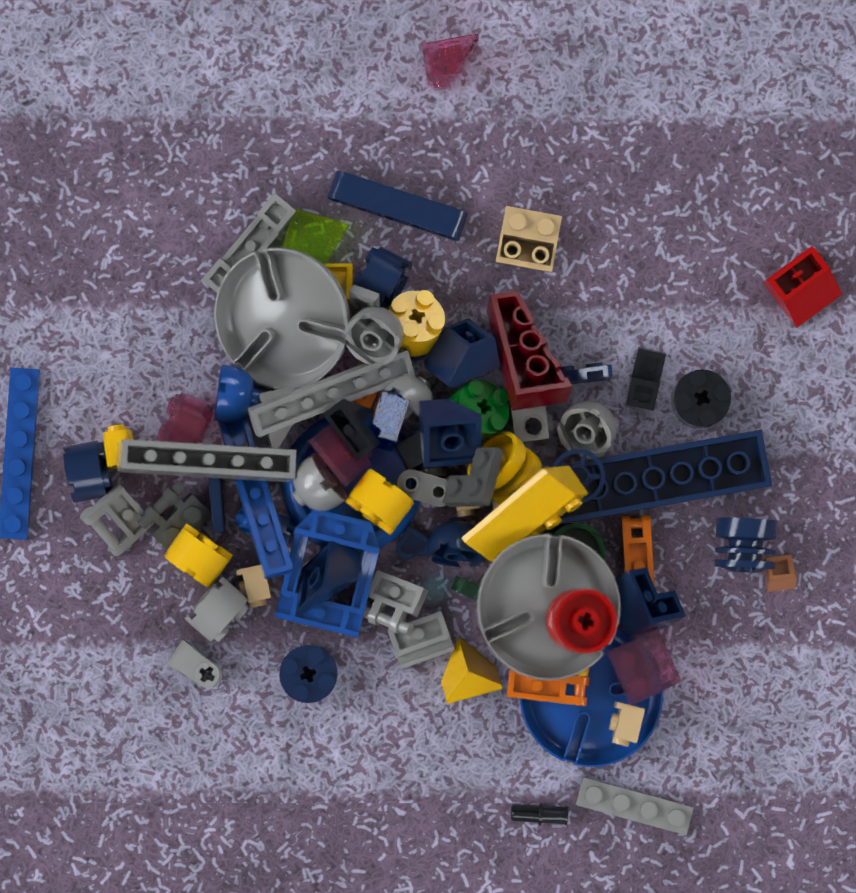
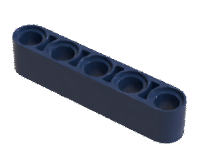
[327,171,468,241]

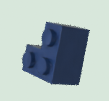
[615,567,686,637]

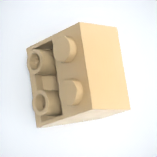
[496,206,562,273]

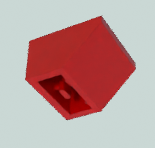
[763,245,842,328]

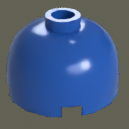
[214,365,259,422]

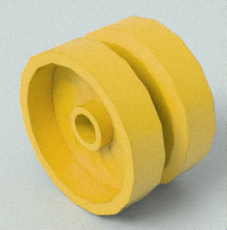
[467,431,542,505]

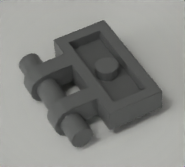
[138,481,211,550]

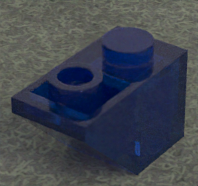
[368,392,409,452]

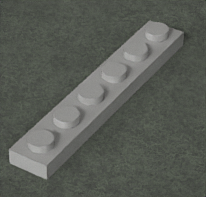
[247,348,416,437]

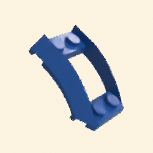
[274,510,380,638]

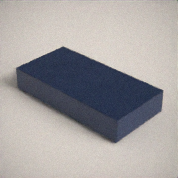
[209,478,226,533]

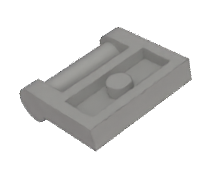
[80,483,154,556]

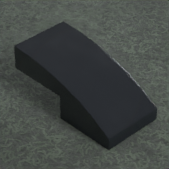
[626,347,666,411]

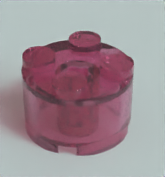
[157,392,215,444]

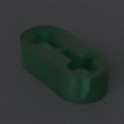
[450,576,480,601]

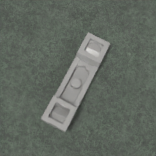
[202,193,297,293]

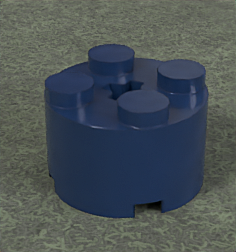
[352,247,413,310]
[63,440,114,503]
[279,645,338,703]

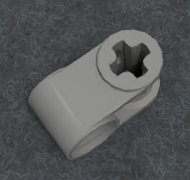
[167,639,223,687]

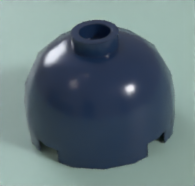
[427,517,484,567]

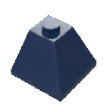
[419,399,482,468]
[296,541,362,616]

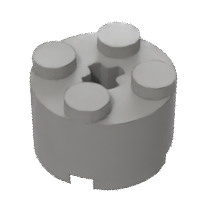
[184,576,249,642]

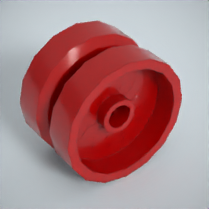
[545,588,617,654]

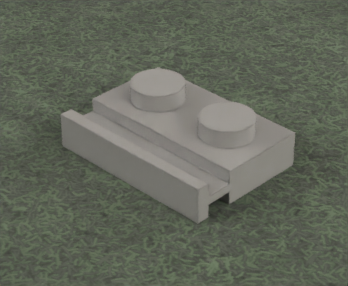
[387,611,455,669]

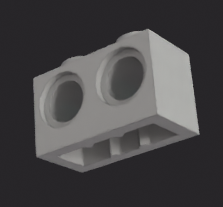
[509,401,554,443]

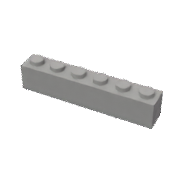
[117,439,296,482]

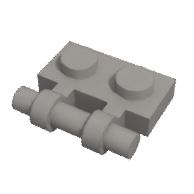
[363,570,429,635]

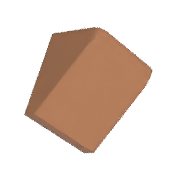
[763,554,797,592]

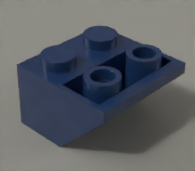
[424,318,500,387]

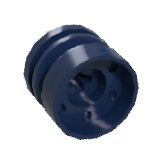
[714,518,777,573]

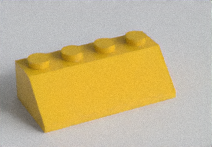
[462,466,588,562]

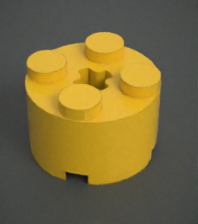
[389,290,445,357]
[345,469,414,535]
[164,523,233,588]

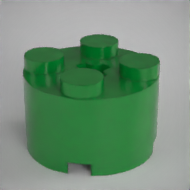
[448,379,509,442]

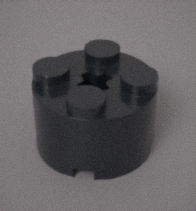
[671,369,731,428]

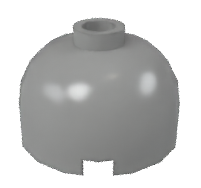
[344,306,404,365]
[377,376,434,431]
[557,401,617,459]
[293,453,347,512]

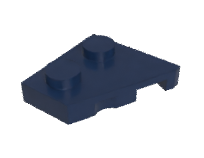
[560,363,613,384]

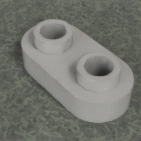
[397,469,448,507]

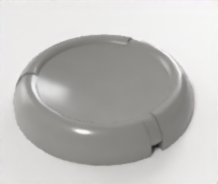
[214,248,350,389]
[477,534,620,680]

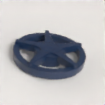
[553,449,605,503]

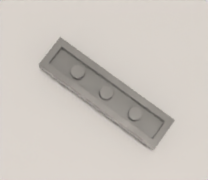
[575,777,694,835]

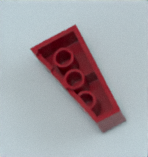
[486,291,572,411]

